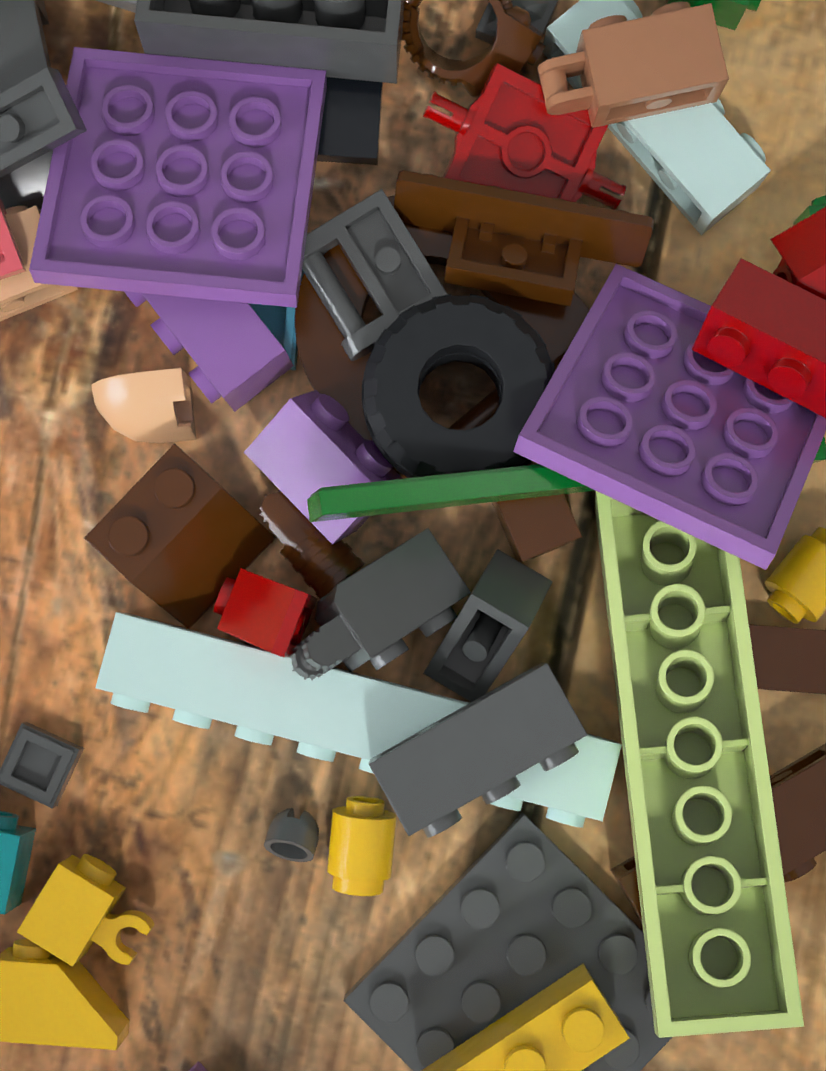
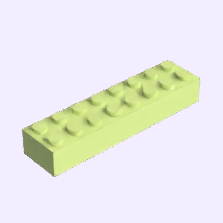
[595,491,804,1038]

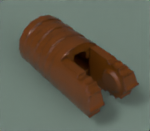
[259,490,365,599]

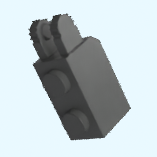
[289,528,471,680]

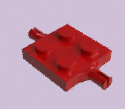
[423,63,626,210]

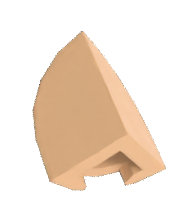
[92,368,196,443]

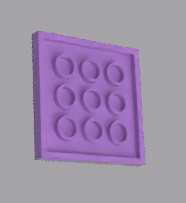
[29,47,327,308]
[513,264,826,570]

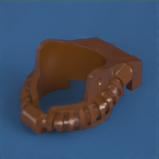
[402,0,546,98]

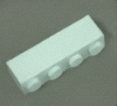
[543,0,771,235]

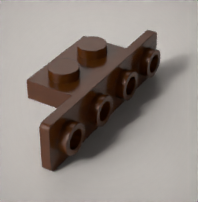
[394,170,654,306]

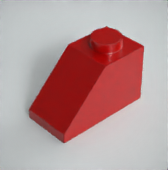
[214,568,318,658]

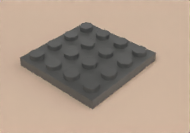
[344,812,672,1071]

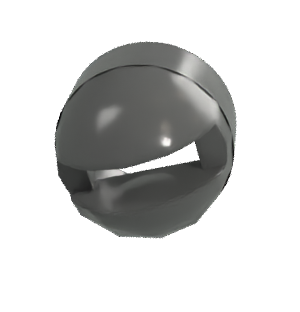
[264,808,319,862]

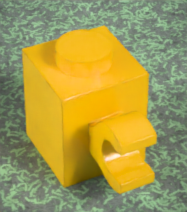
[17,854,155,967]

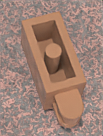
[537,2,729,128]

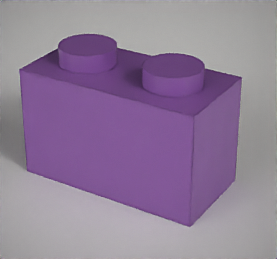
[244,390,403,545]

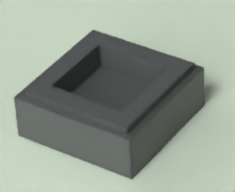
[0,722,84,808]

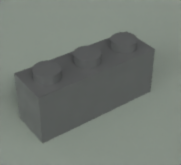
[369,662,587,838]

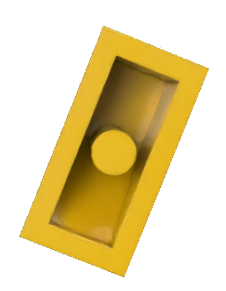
[0,939,130,1050]

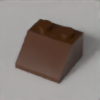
[84,443,276,629]

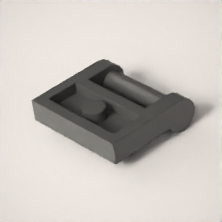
[302,189,448,361]

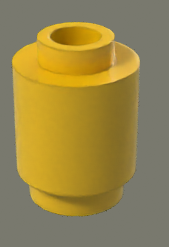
[765,527,826,624]
[327,796,397,896]

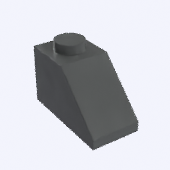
[423,549,553,702]

